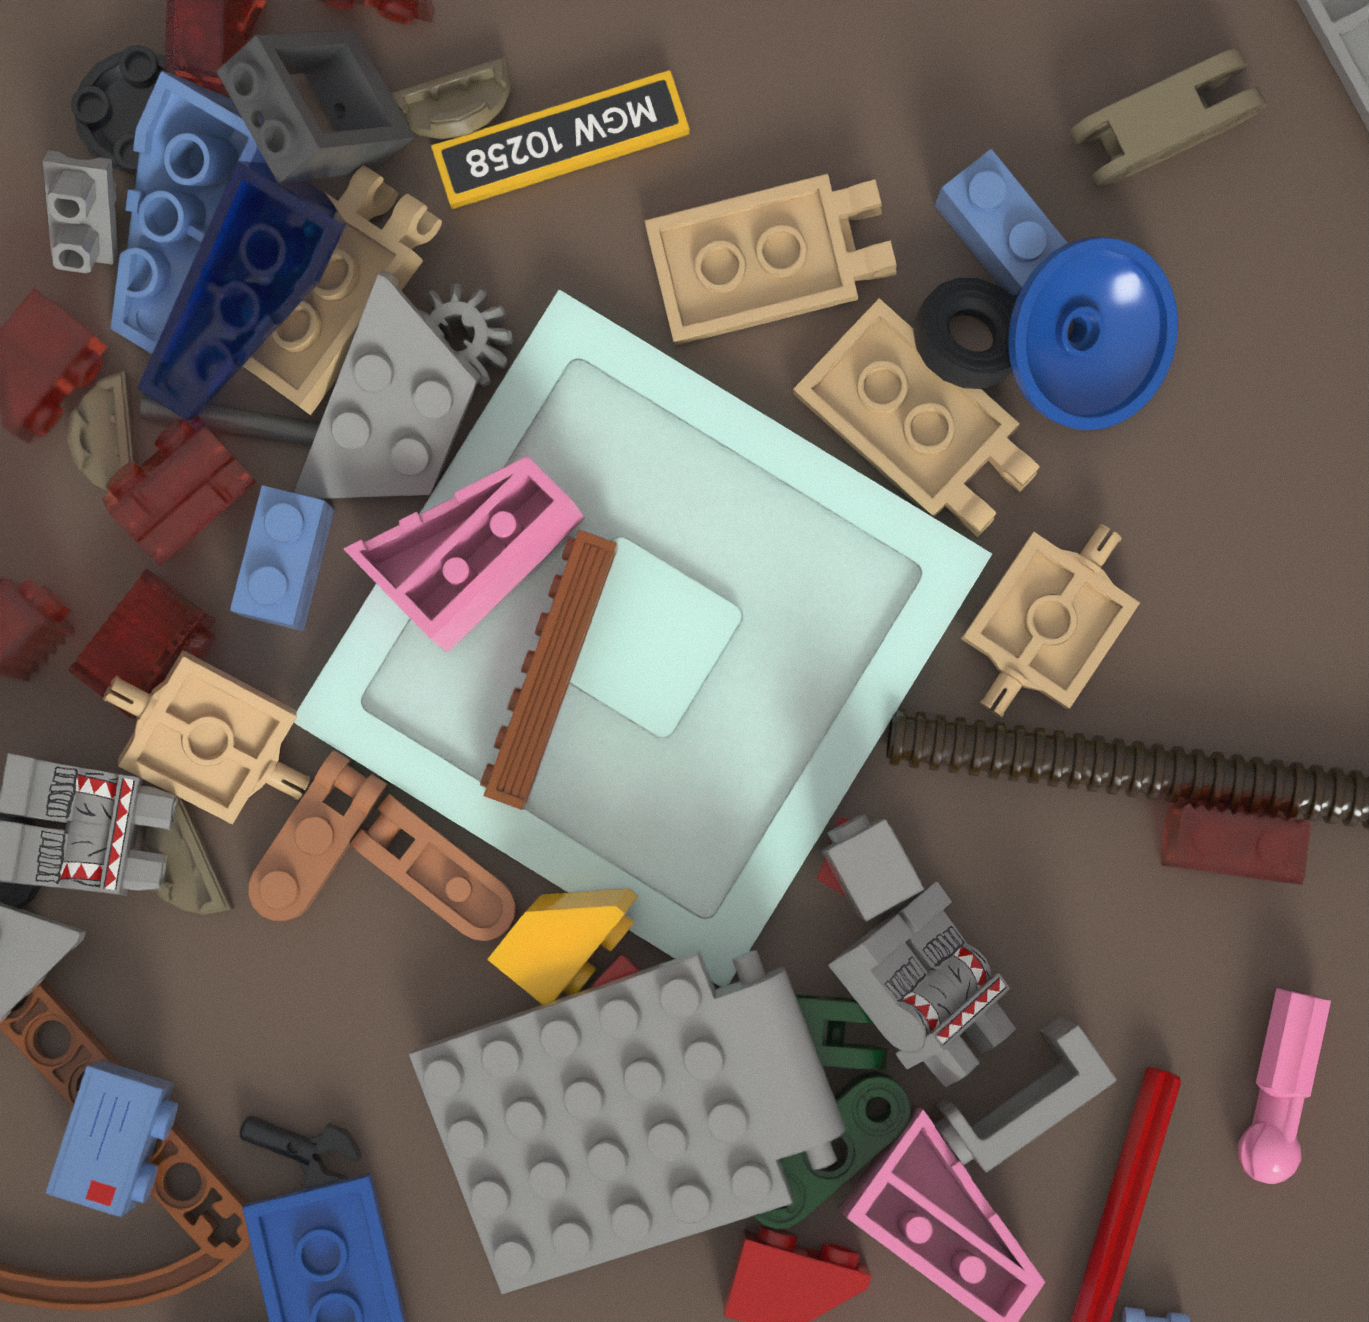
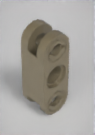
[1069,48,1267,189]

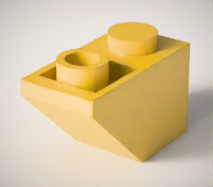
[487,888,638,1005]

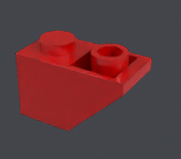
[723,1225,872,1322]

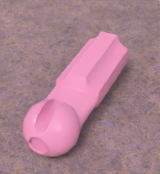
[1237,988,1331,1184]

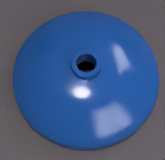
[1008,237,1178,430]

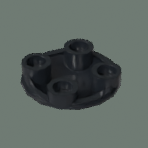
[71,45,190,174]

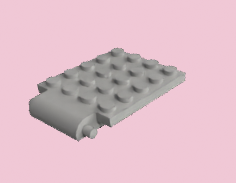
[409,950,846,1294]

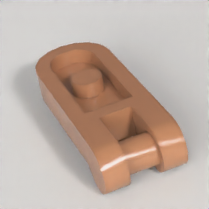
[248,749,389,921]
[350,793,517,941]

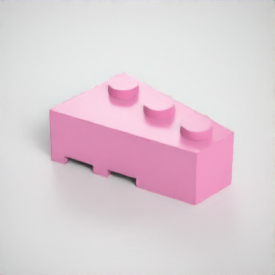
[343,456,585,653]
[839,1105,1045,1322]

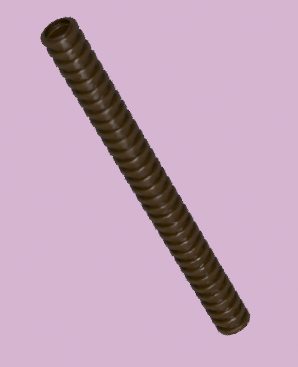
[886,709,1369,829]

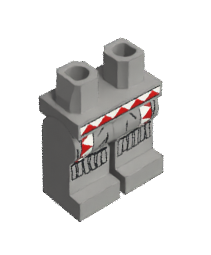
[0,754,178,896]
[828,881,1016,1087]

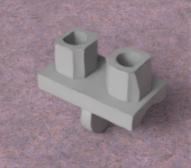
[43,150,118,273]

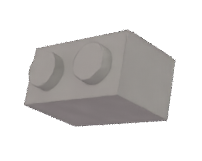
[820,814,924,921]

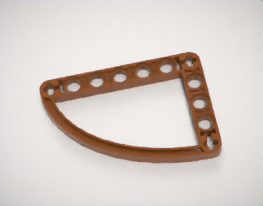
[0,980,251,1311]

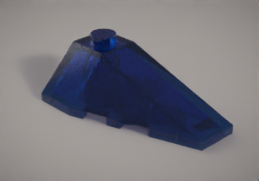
[137,161,347,420]

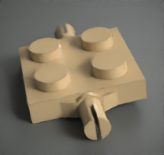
[961,524,1140,718]
[103,650,310,825]

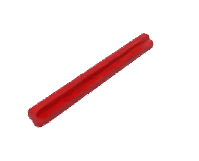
[1071,1067,1181,1322]

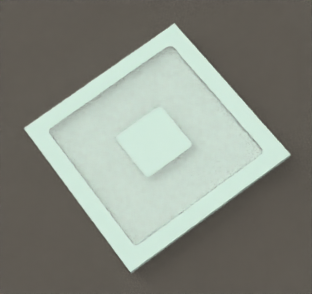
[294,290,992,987]

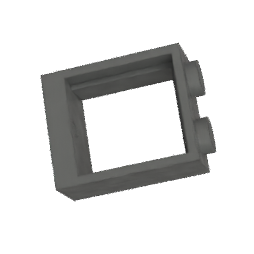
[216,29,415,184]

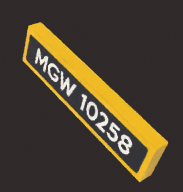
[431,70,690,210]

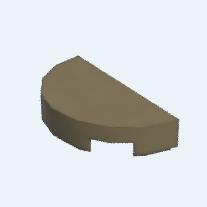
[391,56,511,139]
[67,371,141,499]
[141,797,234,915]

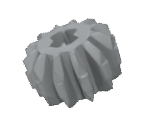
[418,284,513,387]

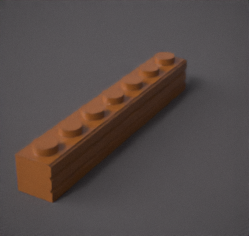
[480,530,619,810]

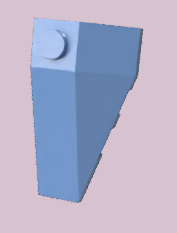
[110,71,278,360]

